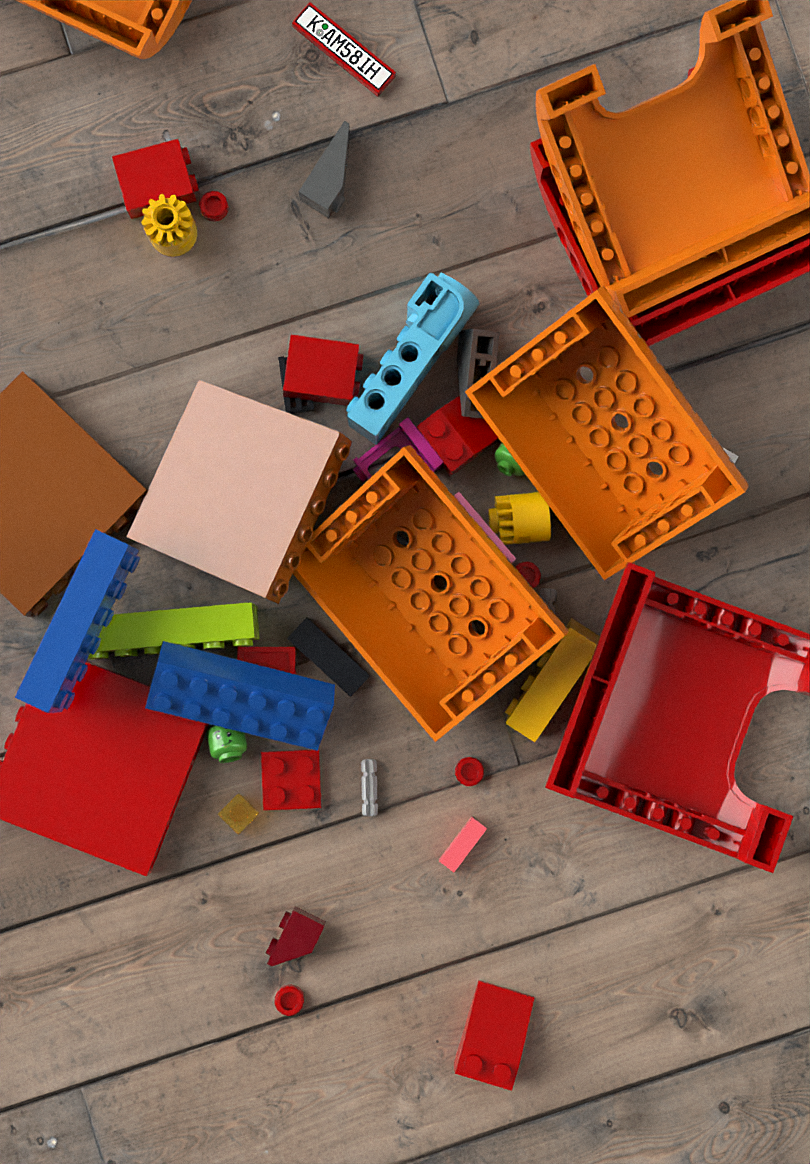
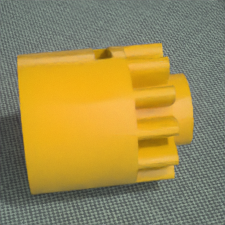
[141,194,197,257]
[488,492,551,545]

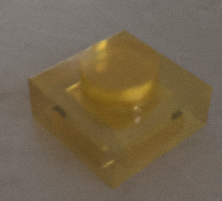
[218,793,259,835]

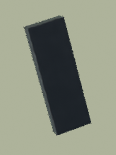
[287,617,370,697]

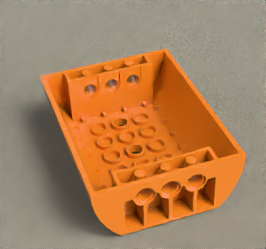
[465,286,749,580]
[293,445,569,742]

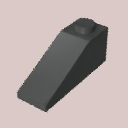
[299,121,350,218]
[457,329,500,419]

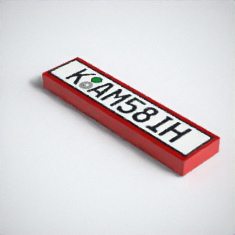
[292,2,396,97]

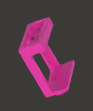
[353,417,443,483]

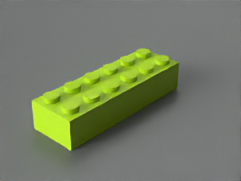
[88,602,260,660]

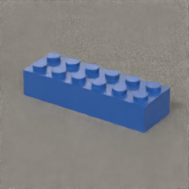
[15,529,140,713]
[145,641,335,751]

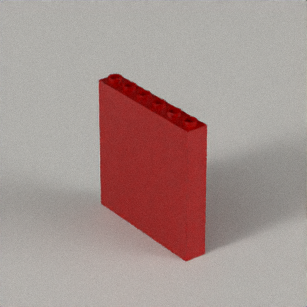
[0,661,209,877]

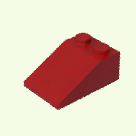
[416,395,499,477]
[454,980,534,1091]

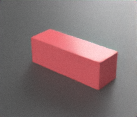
[439,817,487,873]

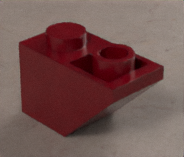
[265,906,326,966]

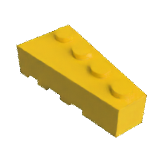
[505,618,600,743]

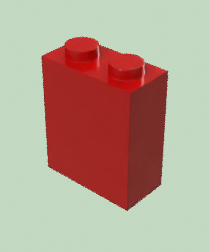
[112,139,199,219]
[283,334,364,406]

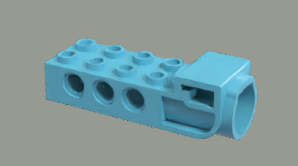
[346,272,480,445]

